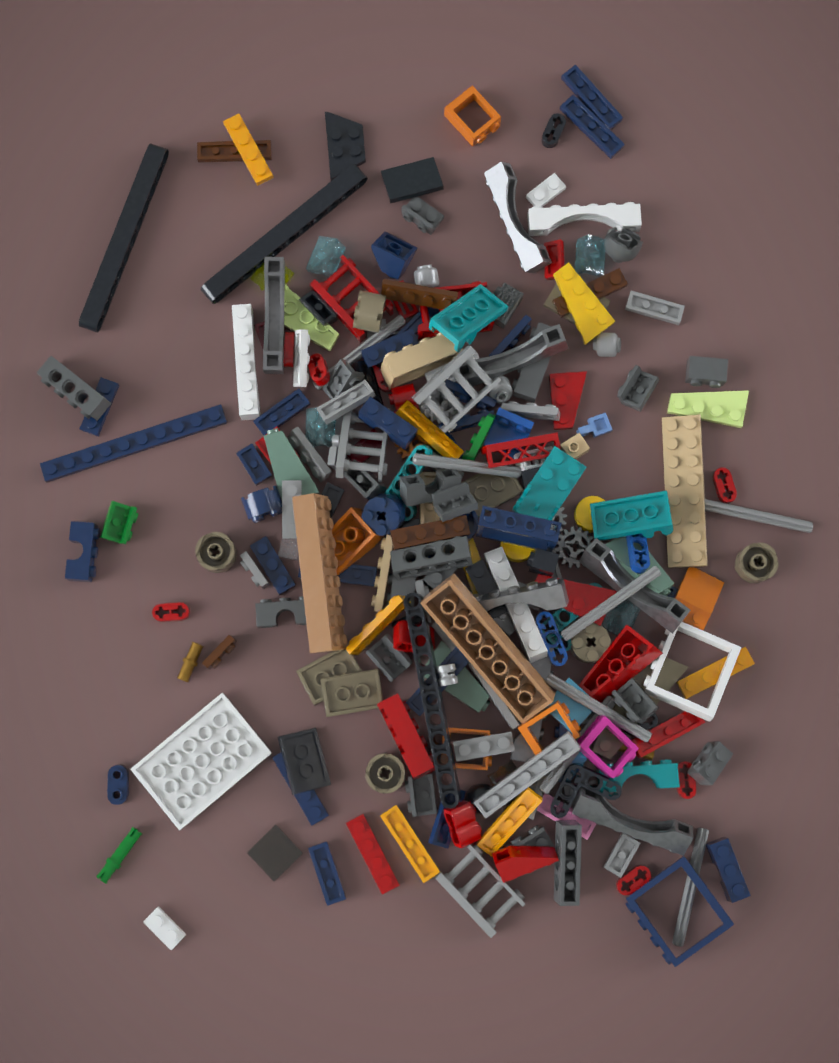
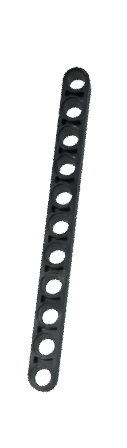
[79,143,169,333]
[201,164,368,304]
[404,593,461,809]

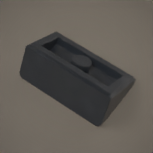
[299,289,338,326]

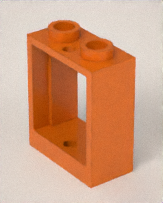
[444,85,501,147]
[518,700,581,755]
[440,727,492,770]

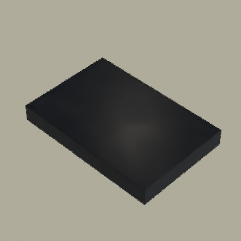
[381,157,444,204]
[278,728,331,795]

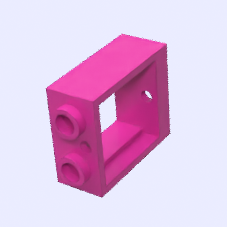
[577,715,639,778]

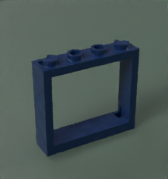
[476,506,562,552]
[626,856,734,967]

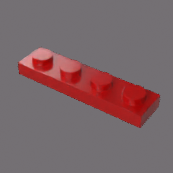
[631,711,706,758]
[346,814,400,895]

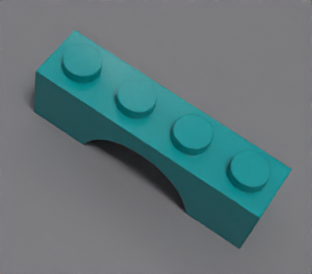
[596,759,680,792]

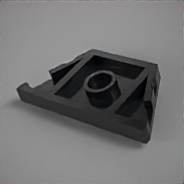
[325,112,366,181]

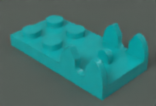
[429,284,508,353]
[512,446,587,521]
[590,490,673,541]

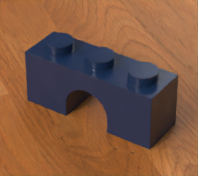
[358,397,417,450]
[65,521,100,582]
[706,837,751,903]

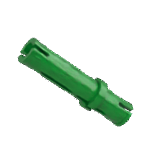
[96,826,143,884]

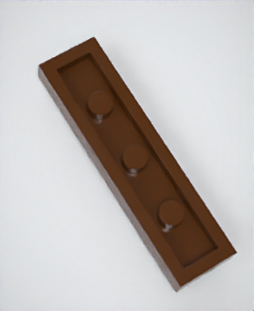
[197,140,272,163]
[552,268,628,318]
[381,279,458,310]
[390,515,470,550]

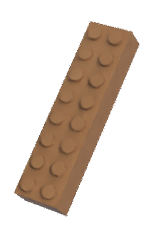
[292,493,347,653]
[420,573,556,724]

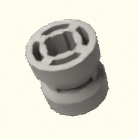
[436,663,459,686]

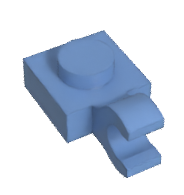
[576,413,613,438]

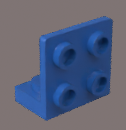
[483,407,534,459]

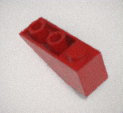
[492,846,559,883]

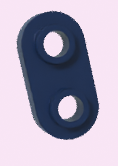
[107,765,129,805]

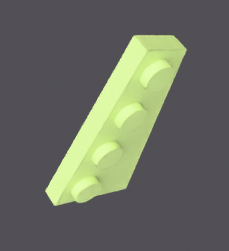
[284,284,339,351]
[667,391,749,428]

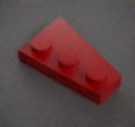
[549,371,587,430]

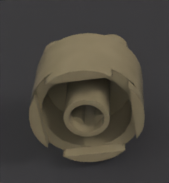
[353,290,386,333]
[195,532,237,573]
[734,542,779,584]
[570,623,611,663]
[365,753,405,794]

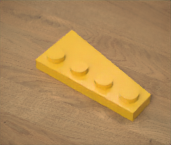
[553,262,615,345]

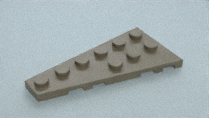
[592,658,688,760]

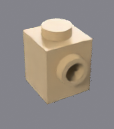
[560,433,590,459]

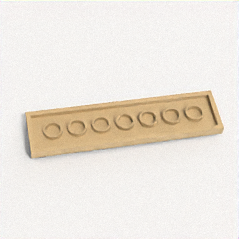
[662,414,708,568]

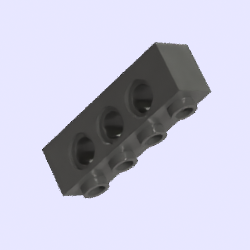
[37,356,112,421]
[390,536,473,580]
[554,820,582,906]

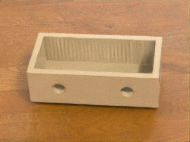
[380,333,463,390]

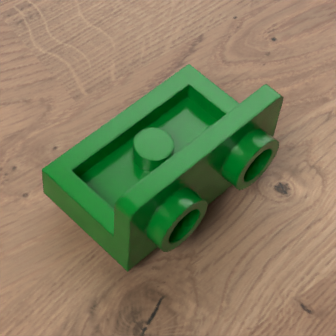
[100,501,138,544]

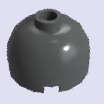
[604,228,643,263]

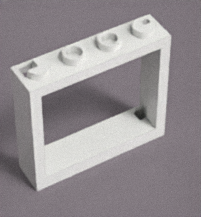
[643,622,741,722]

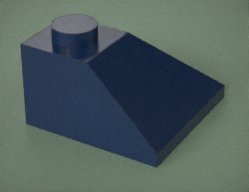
[371,231,417,280]

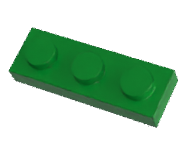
[462,413,496,461]

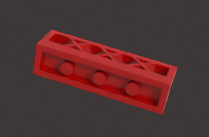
[480,432,561,468]

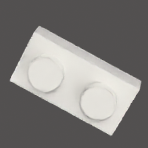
[526,173,566,207]
[143,906,186,950]

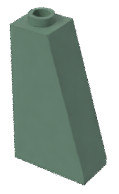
[264,428,319,498]
[605,535,674,596]
[424,641,490,713]

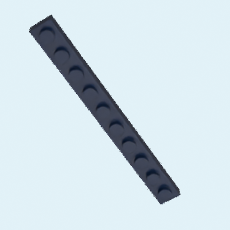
[40,404,227,482]

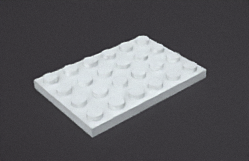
[131,693,272,831]

